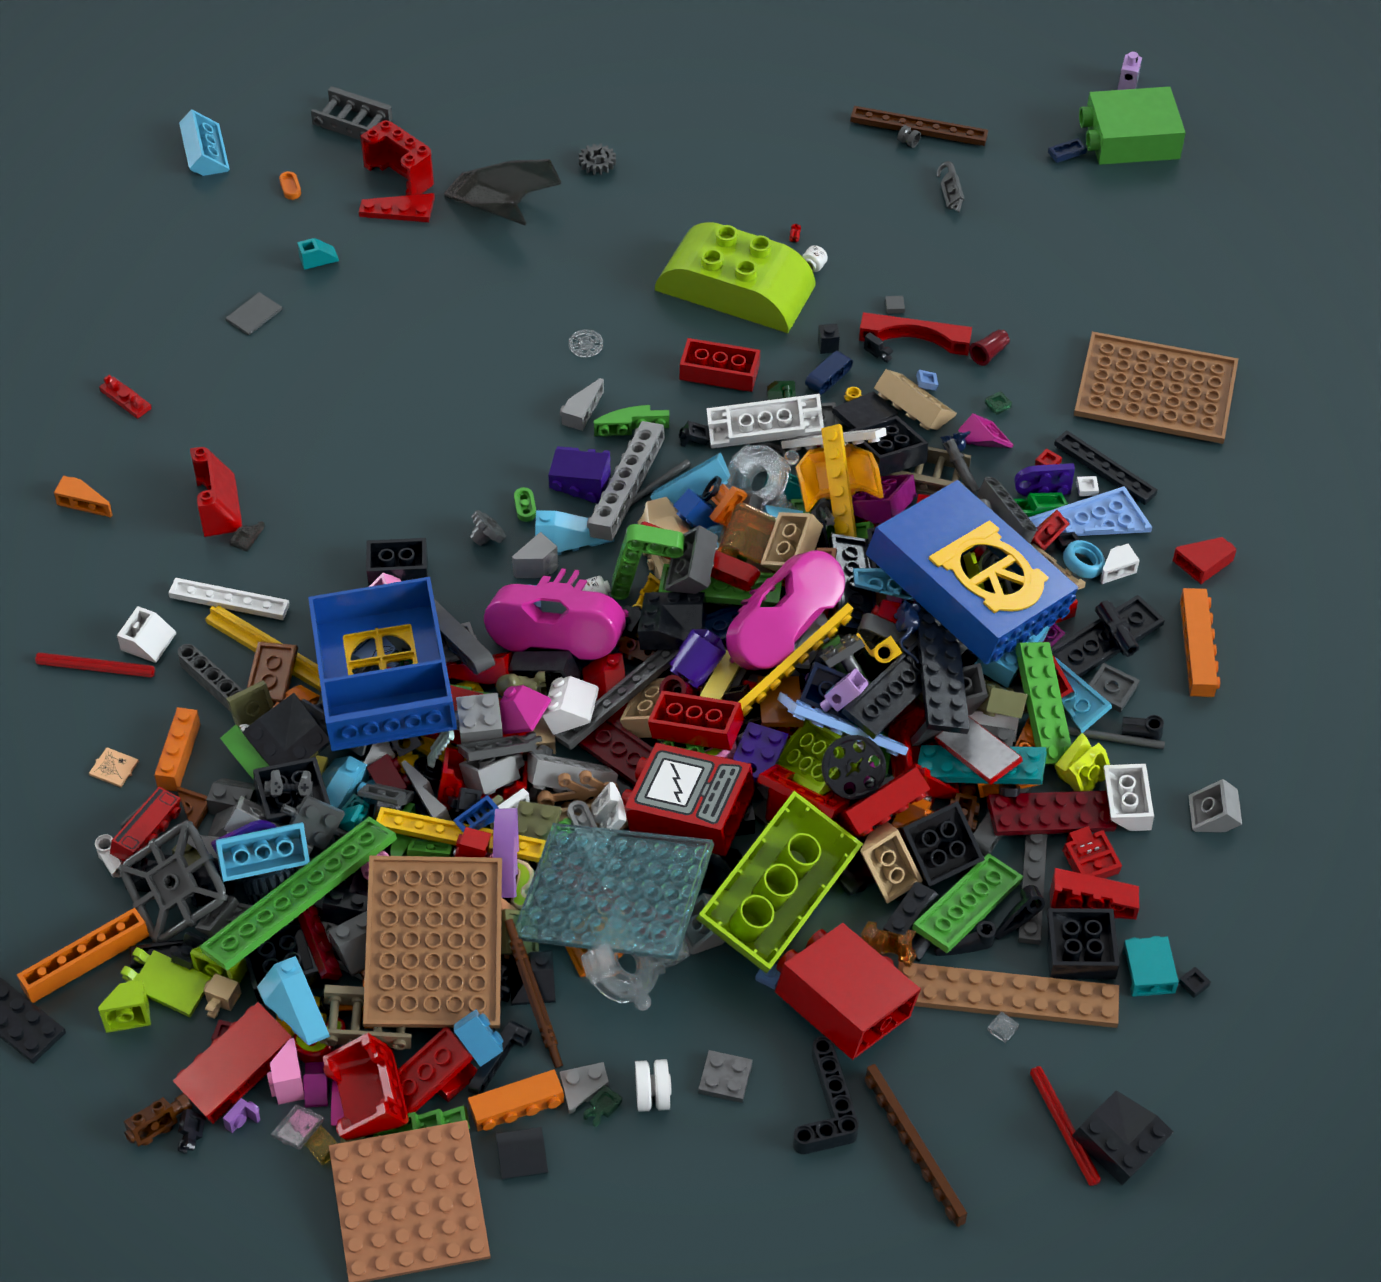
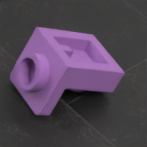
[223,1098,261,1133]

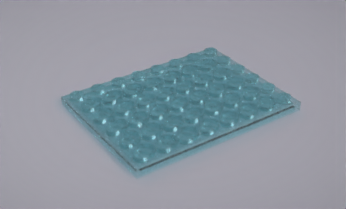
[515,823,714,960]

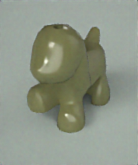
[496,671,547,696]

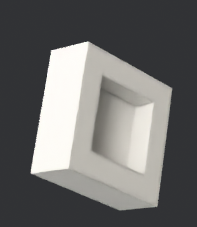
[1076,476,1099,496]

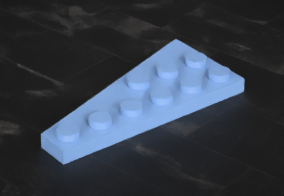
[1028,486,1152,536]
[777,692,909,756]

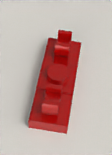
[99,374,152,419]

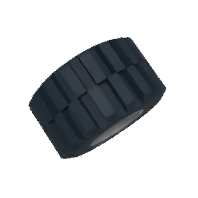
[242,867,297,905]

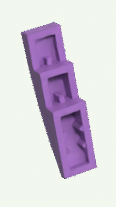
[493,808,519,898]

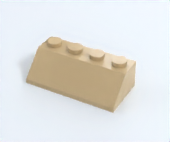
[874,369,957,430]

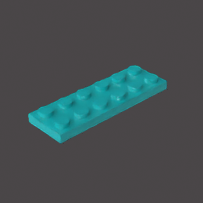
[918,745,1047,785]

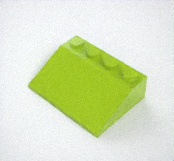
[777,719,870,795]

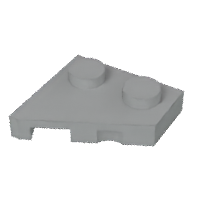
[559,1062,609,1114]

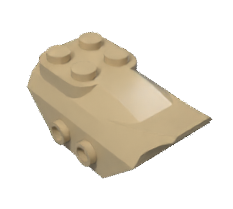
[638,497,690,579]

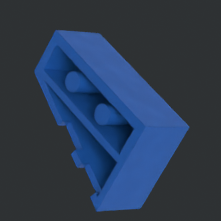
[673,488,731,544]

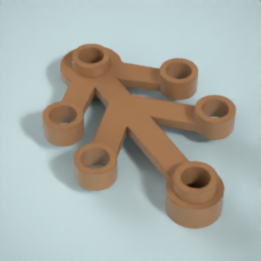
[537,770,619,808]

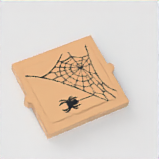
[89,748,139,788]

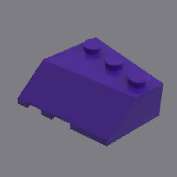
[548,446,611,504]

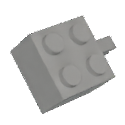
[455,693,503,744]
[459,753,525,795]

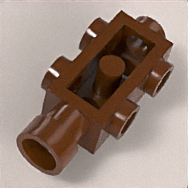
[615,634,657,663]
[950,783,980,833]
[123,1093,192,1147]

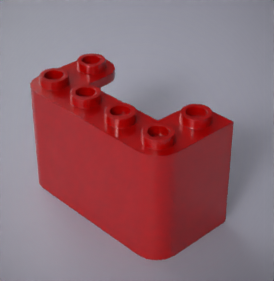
[360,120,434,195]

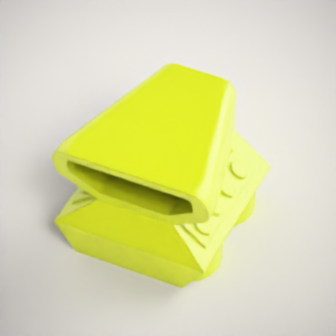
[1054,733,1110,792]

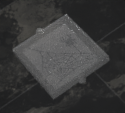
[271,1104,325,1150]

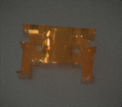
[860,921,916,967]

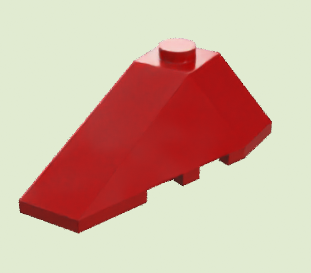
[446,652,513,687]

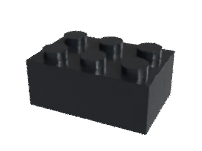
[366,538,428,586]

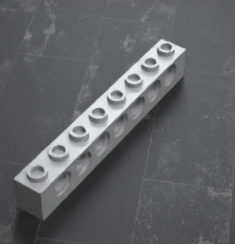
[587,421,665,541]

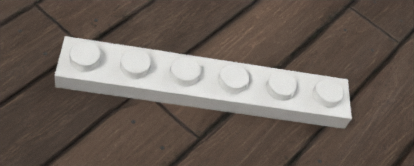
[781,428,887,451]
[169,578,290,620]

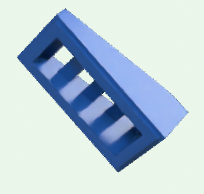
[453,795,499,833]

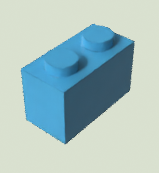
[454,1009,504,1067]

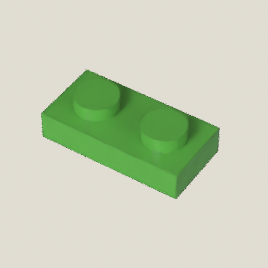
[407,838,454,857]

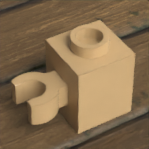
[204,973,241,1019]

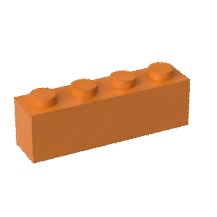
[154,707,201,792]
[468,1069,564,1131]

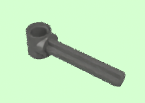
[811,498,835,527]

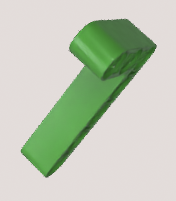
[611,524,685,600]

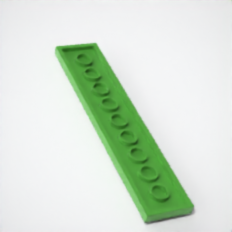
[199,817,397,971]

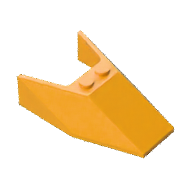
[795,443,884,512]

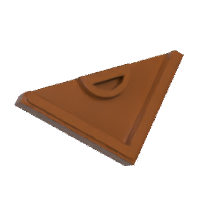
[177,787,208,829]

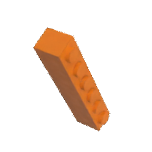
[1180,588,1220,697]
[17,907,149,1003]

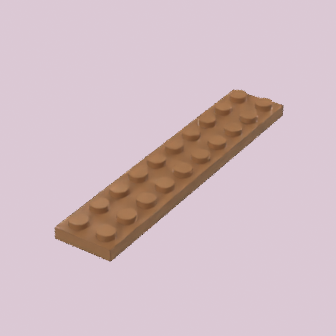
[898,962,1119,1028]

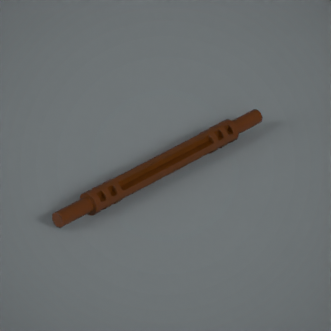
[504,919,563,1068]

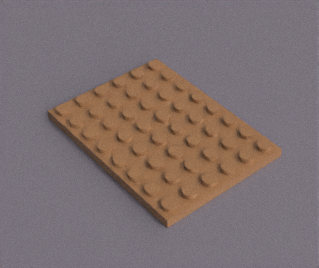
[1074,331,1239,444]
[363,856,502,1028]

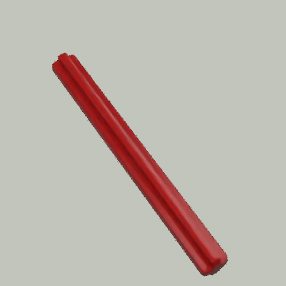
[35,652,155,678]
[1030,1066,1101,1186]

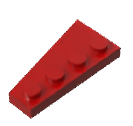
[359,193,435,223]

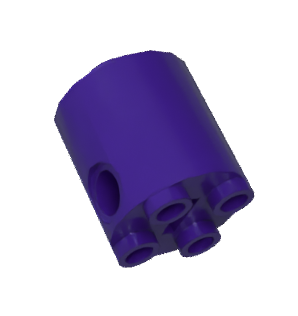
[669,629,726,688]

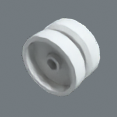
[635,1059,671,1112]

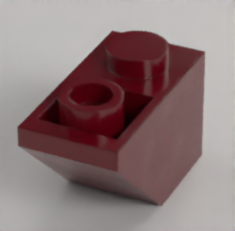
[366,754,413,791]

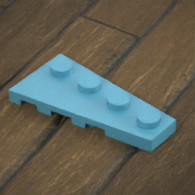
[1055,657,1112,733]

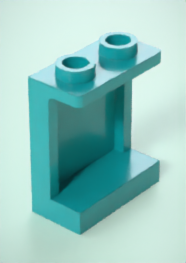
[1122,936,1179,997]

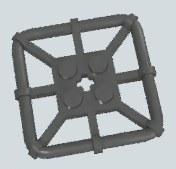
[119,820,228,943]

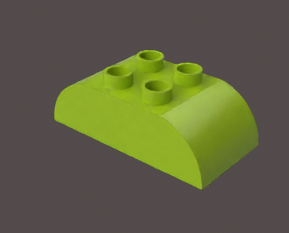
[655,222,815,333]
[696,791,863,973]

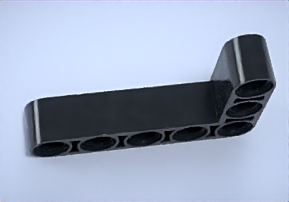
[793,1036,859,1154]

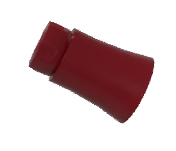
[969,329,1010,366]
[659,675,699,696]

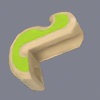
[510,859,537,911]

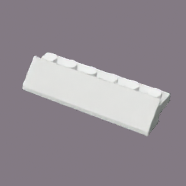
[707,394,824,449]

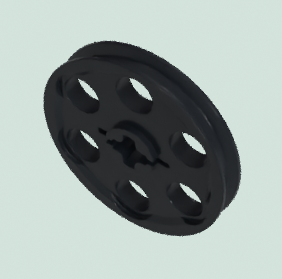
[821,735,886,800]

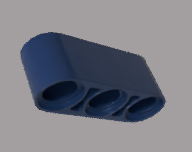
[805,351,853,395]

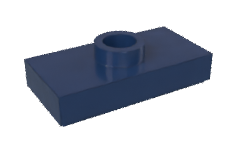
[1048,138,1087,163]

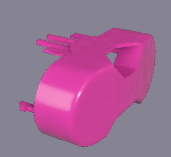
[726,550,845,671]
[484,569,629,660]

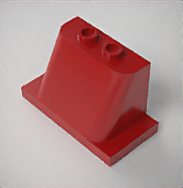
[757,764,851,822]

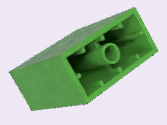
[1079,86,1186,165]

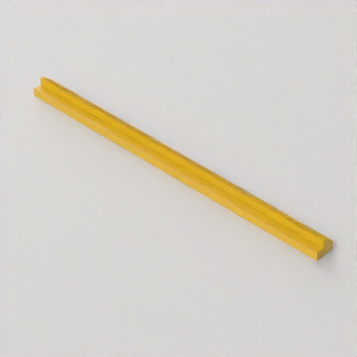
[205,605,467,762]

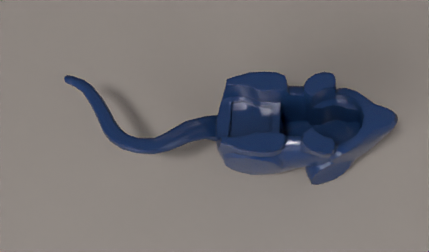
[940,431,971,452]
[894,600,921,664]

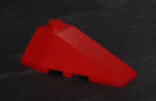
[582,653,628,727]

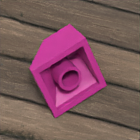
[958,413,1014,448]
[500,685,552,734]

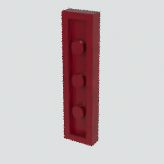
[297,905,343,981]

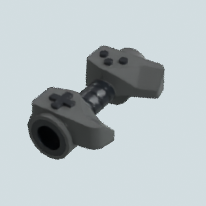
[265,770,313,798]

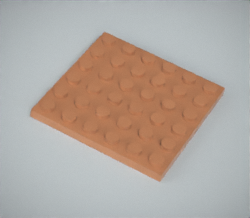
[329,1120,491,1282]

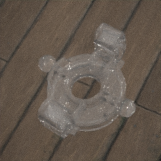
[726,444,799,511]
[581,909,690,1011]

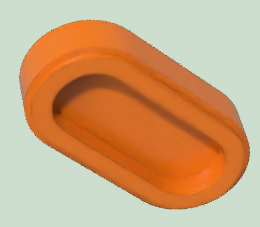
[279,171,301,200]

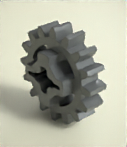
[579,143,616,175]

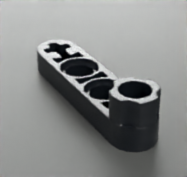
[468,1020,532,1095]

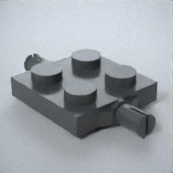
[281,794,349,850]

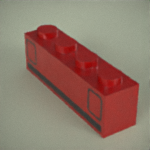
[110,787,181,861]

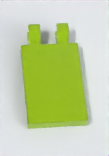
[120,947,212,1018]

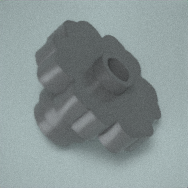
[470,510,506,546]

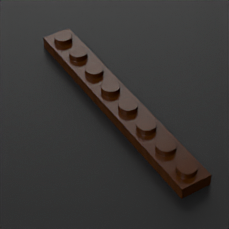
[850,106,989,146]
[865,1064,967,1227]

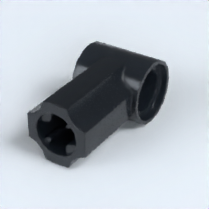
[1122,715,1164,740]

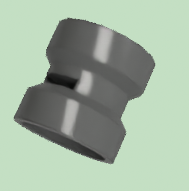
[897,125,921,148]

